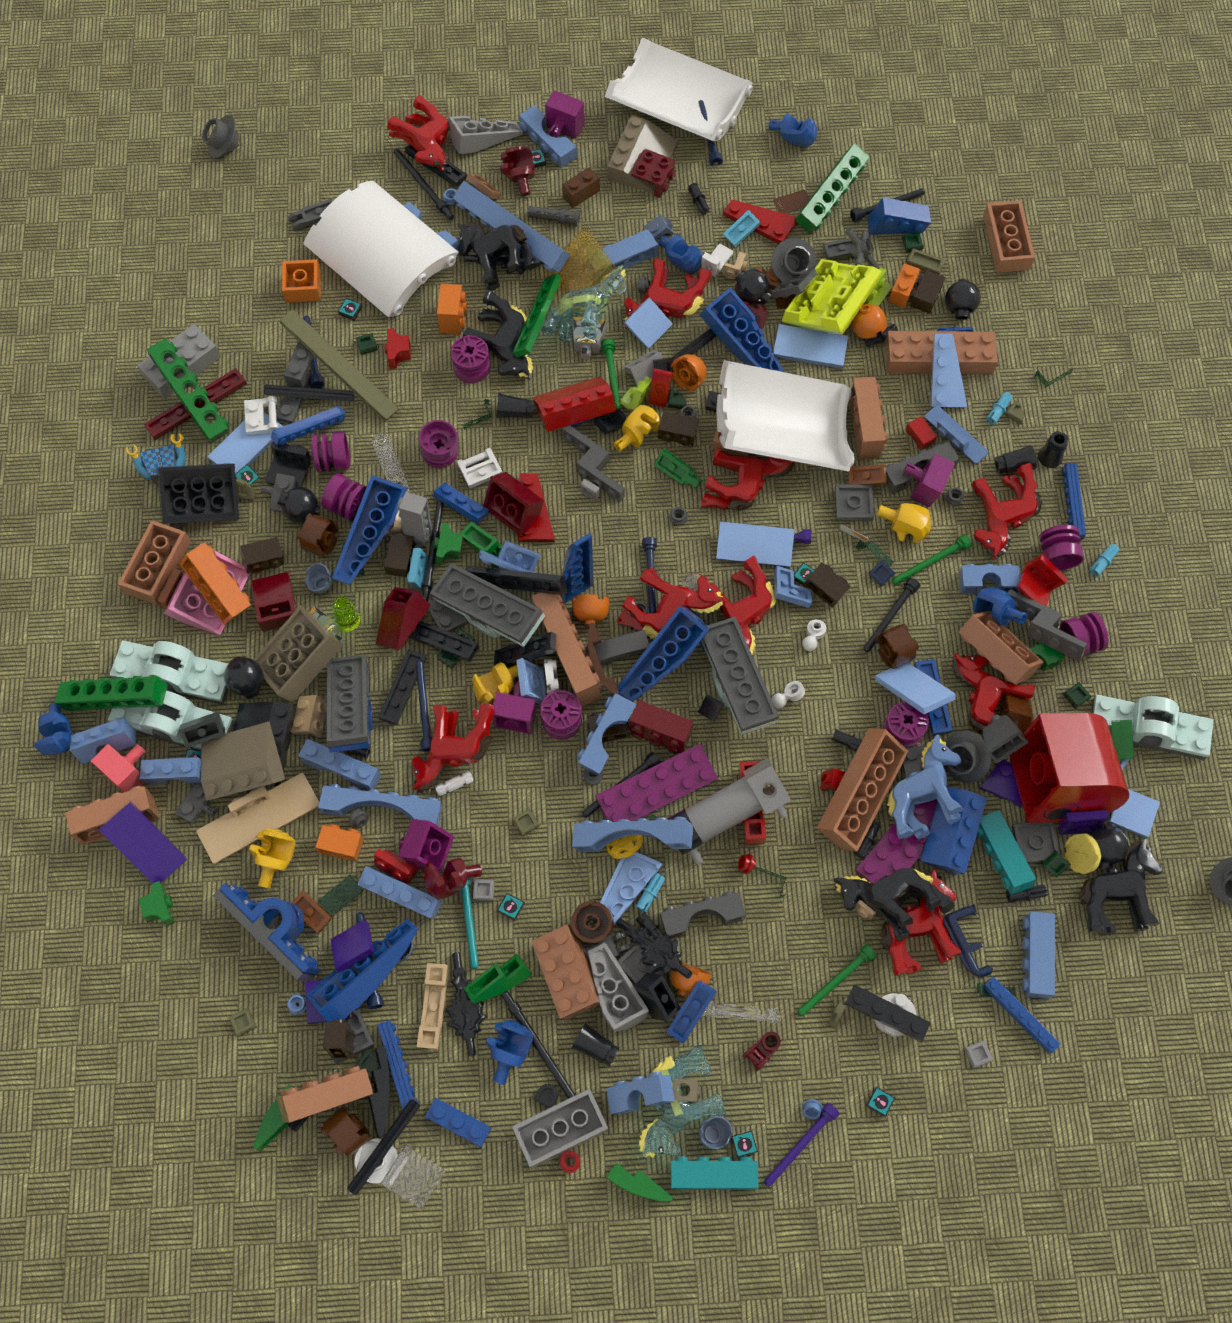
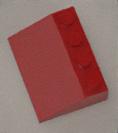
[532,376,616,432]

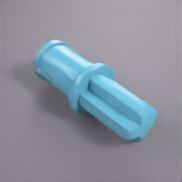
[986,392,1013,425]
[1089,544,1120,577]
[635,873,665,912]

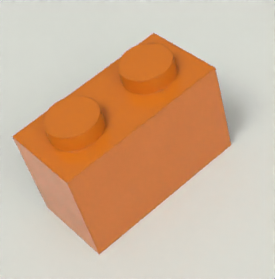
[889,263,920,308]
[315,824,364,862]

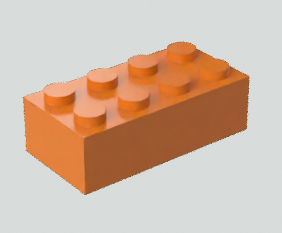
[179,542,251,625]

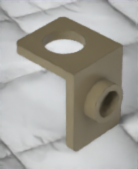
[673,1078,701,1104]

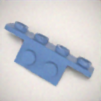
[925,405,988,464]
[479,540,540,573]

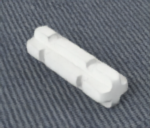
[435,771,473,796]

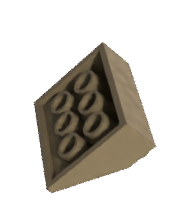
[607,115,678,194]
[253,605,343,703]
[201,722,285,801]

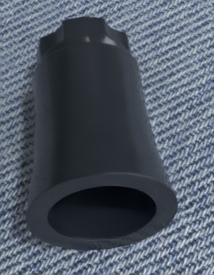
[496,393,534,418]
[1038,431,1068,468]
[994,445,1037,474]
[571,1023,619,1066]

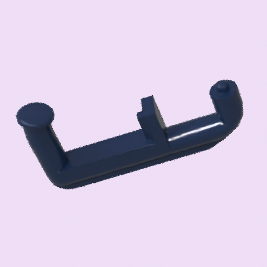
[943,904,993,977]

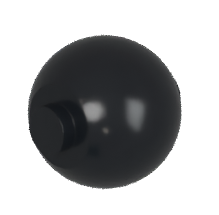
[735,269,772,305]
[945,279,981,320]
[277,487,320,524]
[224,657,264,699]
[1089,823,1129,870]

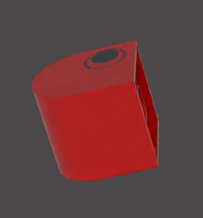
[1009,713,1130,823]

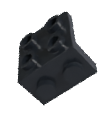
[265,442,311,487]

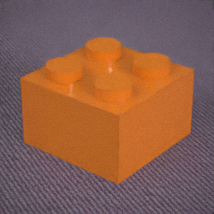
[282,259,321,303]
[437,284,467,335]

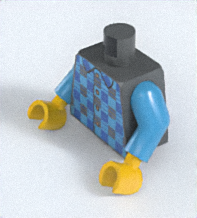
[126,433,186,484]

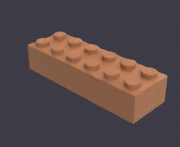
[885,331,998,374]
[531,593,603,707]
[817,728,909,852]

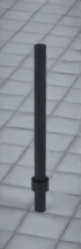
[393,148,454,220]
[421,500,444,602]
[500,991,575,1099]

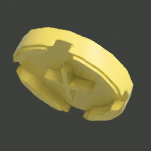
[1064,834,1101,874]

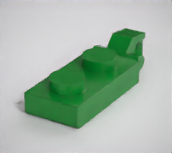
[654,449,703,488]

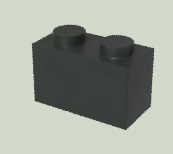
[179,712,225,748]

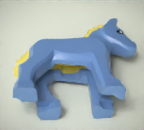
[887,735,964,839]

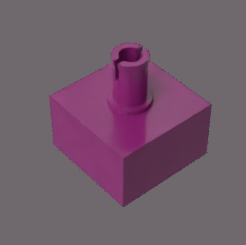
[545,90,585,139]
[903,453,955,507]
[492,682,536,734]
[398,819,454,872]

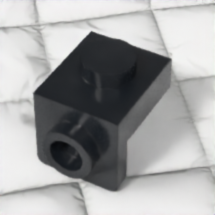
[594,409,626,435]

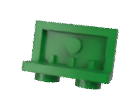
[1108,720,1134,761]

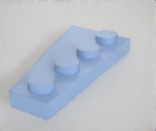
[930,334,967,407]
[592,851,663,925]

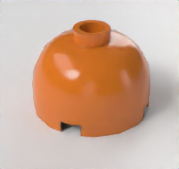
[851,304,887,339]
[671,354,707,392]
[572,594,610,626]
[669,962,712,997]

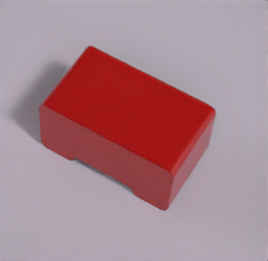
[905,416,937,451]

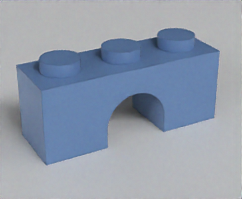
[958,564,1020,594]
[70,717,136,764]
[140,757,201,785]
[607,1072,675,1114]

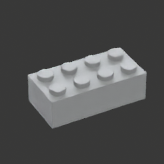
[137,324,221,399]
[512,1089,608,1169]

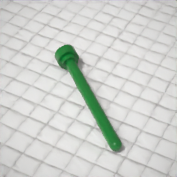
[601,339,621,410]
[892,534,972,585]
[797,944,877,1016]

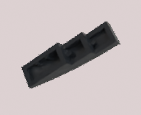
[367,1045,390,1137]

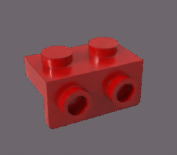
[374,848,418,884]

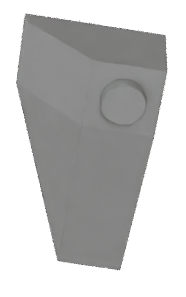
[449,116,523,154]
[587,943,649,1031]

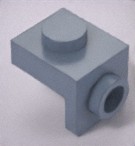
[644,214,674,241]

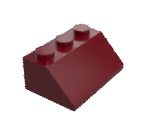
[483,472,544,536]

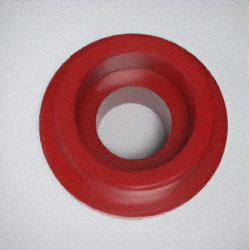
[738,854,755,874]
[559,1151,581,1173]

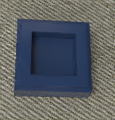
[869,560,895,587]

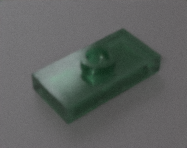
[318,875,363,917]

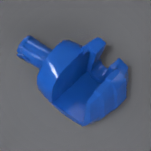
[768,113,818,148]
[658,234,703,274]
[973,587,1027,626]
[34,702,73,755]
[486,1020,533,1085]

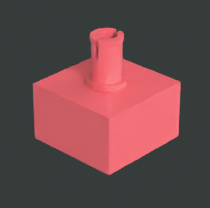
[91,744,146,793]

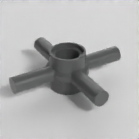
[845,228,879,269]

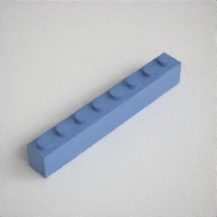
[453,181,570,272]

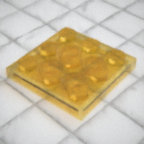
[553,227,616,300]

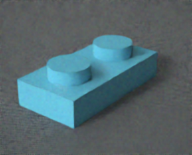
[723,210,760,247]
[407,548,428,590]

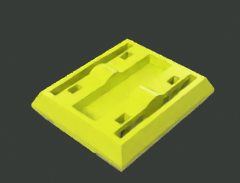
[782,259,882,335]

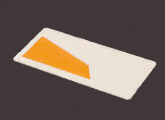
[840,524,869,543]

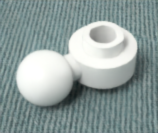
[802,619,826,651]
[772,681,805,708]

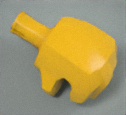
[613,405,660,452]
[877,503,931,543]
[472,662,519,705]
[249,828,296,889]

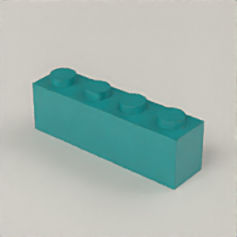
[977,810,1036,895]
[670,1157,758,1190]

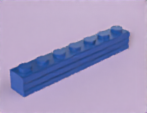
[271,405,346,446]
[1062,463,1086,540]
[982,976,1061,1054]
[377,1020,418,1109]

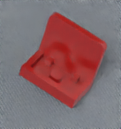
[1017,554,1068,606]

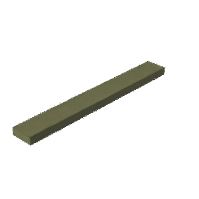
[279,309,399,422]

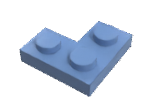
[774,566,812,608]

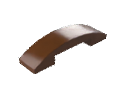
[588,622,620,696]

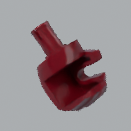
[500,146,535,196]
[423,858,482,900]

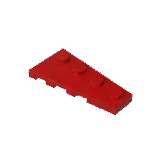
[723,199,797,244]
[518,473,555,542]

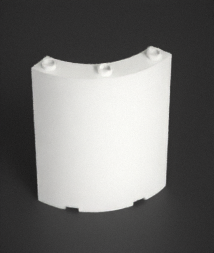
[605,38,753,141]
[303,181,458,317]
[717,360,854,471]

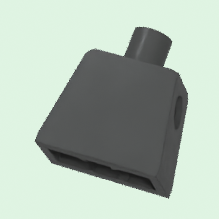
[983,715,1029,763]

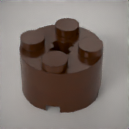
[297,514,339,557]
[875,624,919,669]
[571,901,614,944]
[320,1105,371,1156]

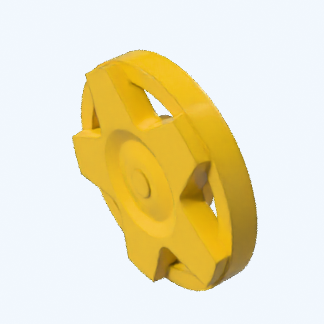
[606,835,643,859]

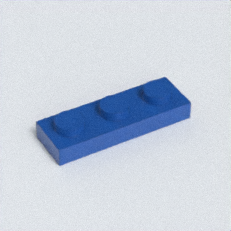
[433,482,489,524]
[666,981,717,1044]
[425,1098,492,1148]

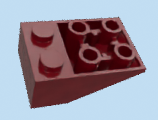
[252,572,297,632]
[376,587,430,650]

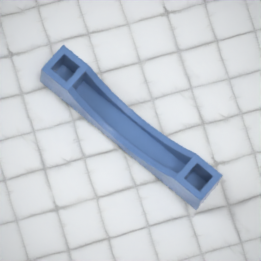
[318,784,442,826]
[572,817,693,852]

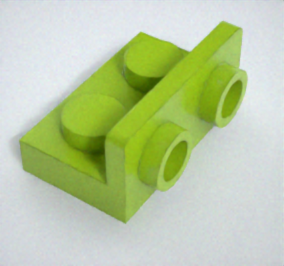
[863,268,892,306]
[620,376,652,410]

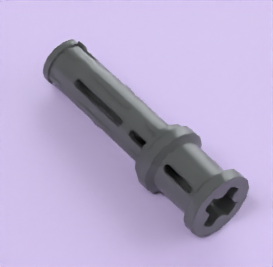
[528,205,580,226]

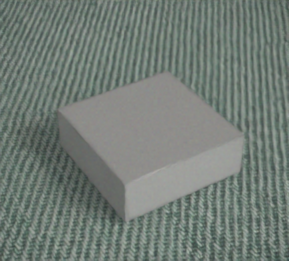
[581,479,600,501]
[473,879,495,901]
[964,1040,993,1069]

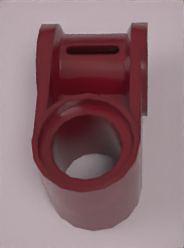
[742,1031,781,1072]

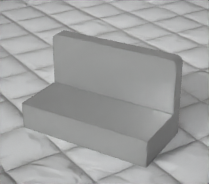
[624,350,663,386]

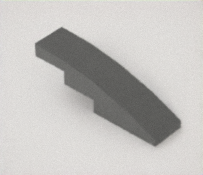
[585,630,649,666]

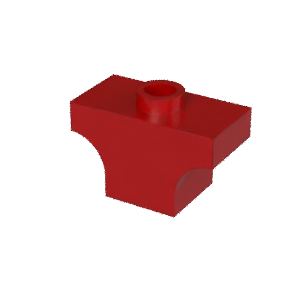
[384,328,411,369]
[648,368,673,407]

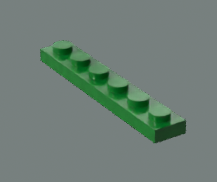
[513,273,562,357]

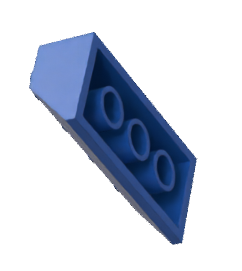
[920,787,987,875]

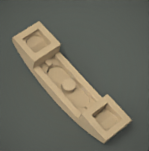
[417,963,448,1049]

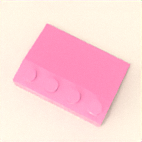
[164,543,250,636]

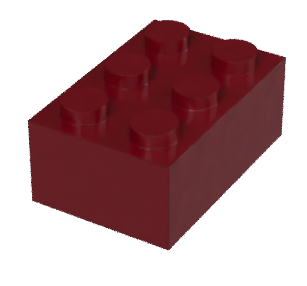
[629,700,694,754]

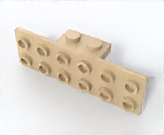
[196,773,319,864]

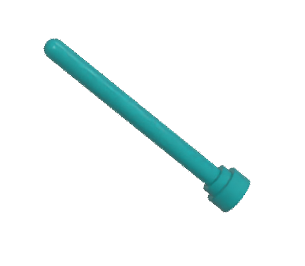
[461,878,479,969]

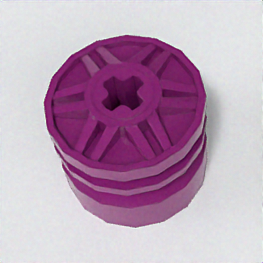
[451,335,491,384]
[419,420,458,468]
[311,432,350,473]
[321,473,367,522]
[1039,525,1084,570]
[1059,612,1109,659]
[540,690,582,740]
[883,701,929,748]

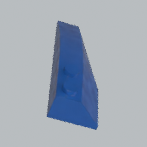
[699,287,784,372]
[332,475,407,585]
[560,533,593,604]
[610,606,710,702]
[306,919,418,1022]

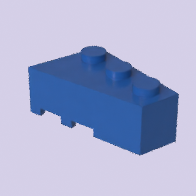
[867,197,931,235]

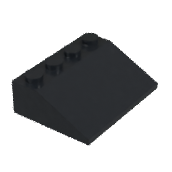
[156,463,239,524]
[233,702,296,785]

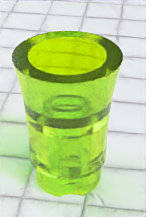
[332,596,361,632]

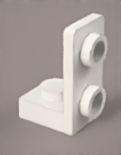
[701,244,733,277]

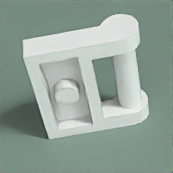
[244,396,279,436]
[456,448,503,489]

